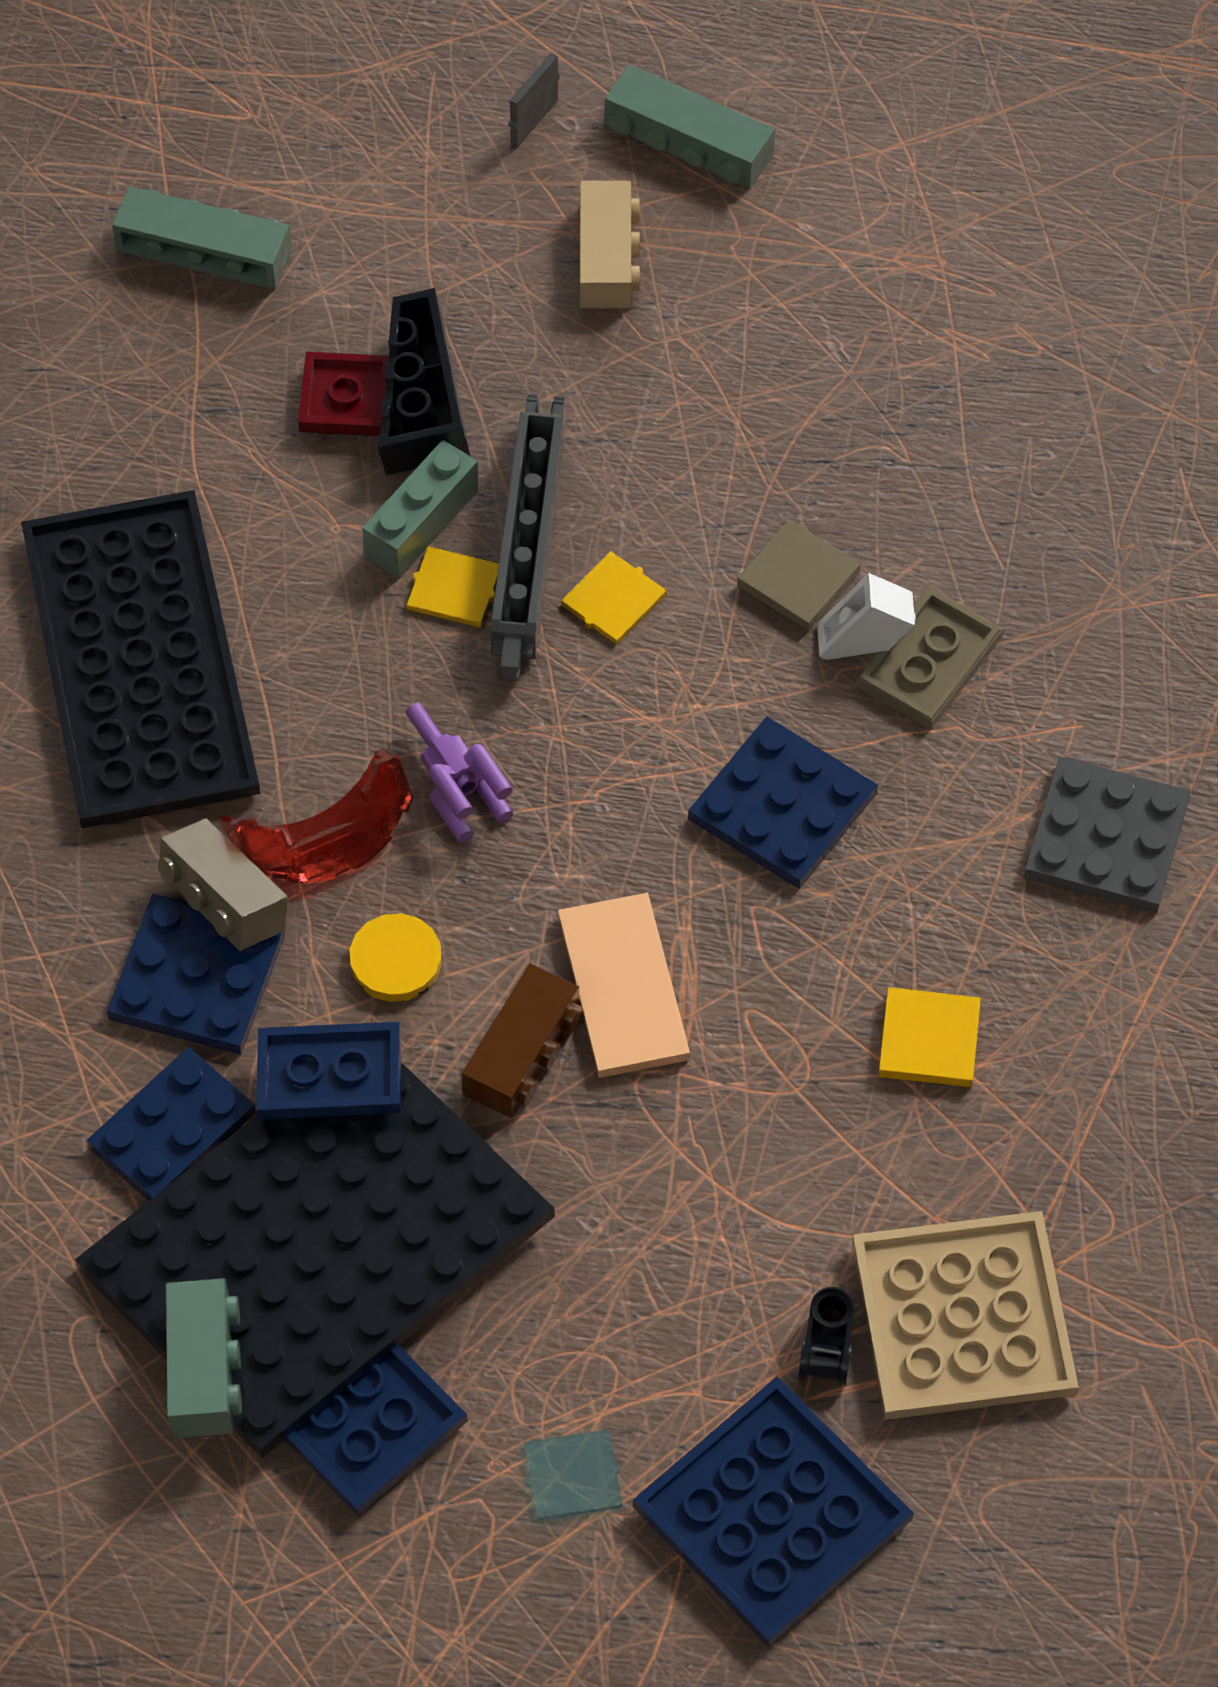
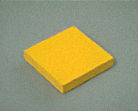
[878,987,981,1088]

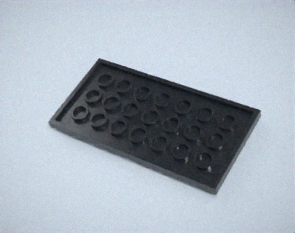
[21,490,261,828]

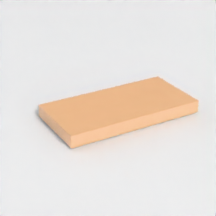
[558,892,690,1078]

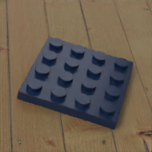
[632,1376,914,1647]

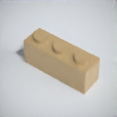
[580,181,640,309]

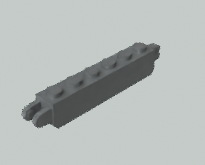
[491,394,565,682]

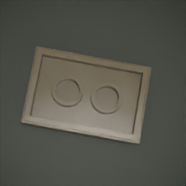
[856,586,1004,730]

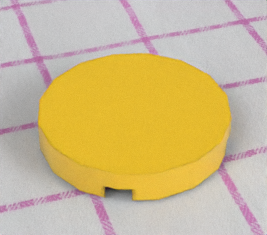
[349,913,442,1002]

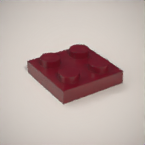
[298,351,389,436]

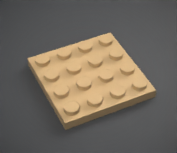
[852,1211,1079,1420]

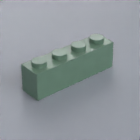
[604,64,775,189]
[112,186,292,290]

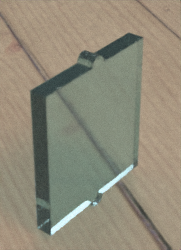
[524,1429,622,1521]

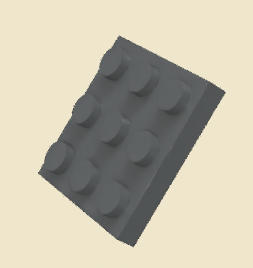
[1024,756,1191,913]

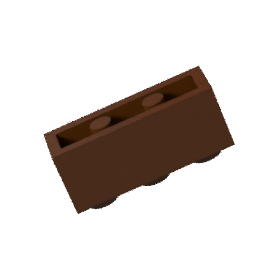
[461,963,583,1118]

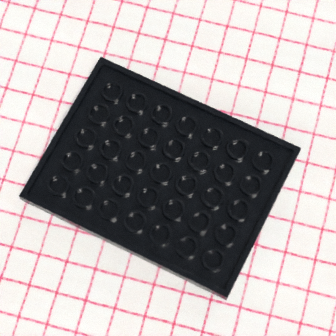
[75,1062,555,1458]

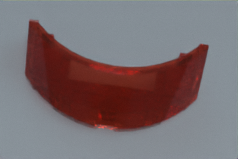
[218,748,413,883]

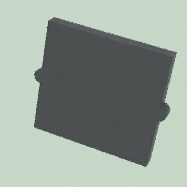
[508,53,560,148]

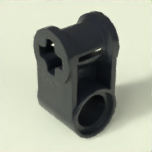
[798,1287,854,1386]

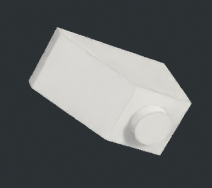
[817,573,916,660]

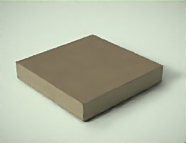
[737,519,861,631]

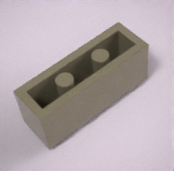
[158,818,288,951]

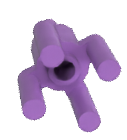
[406,703,513,843]

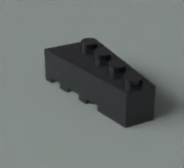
[377,288,471,475]

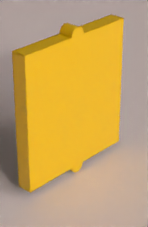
[406,546,499,628]
[561,551,667,645]

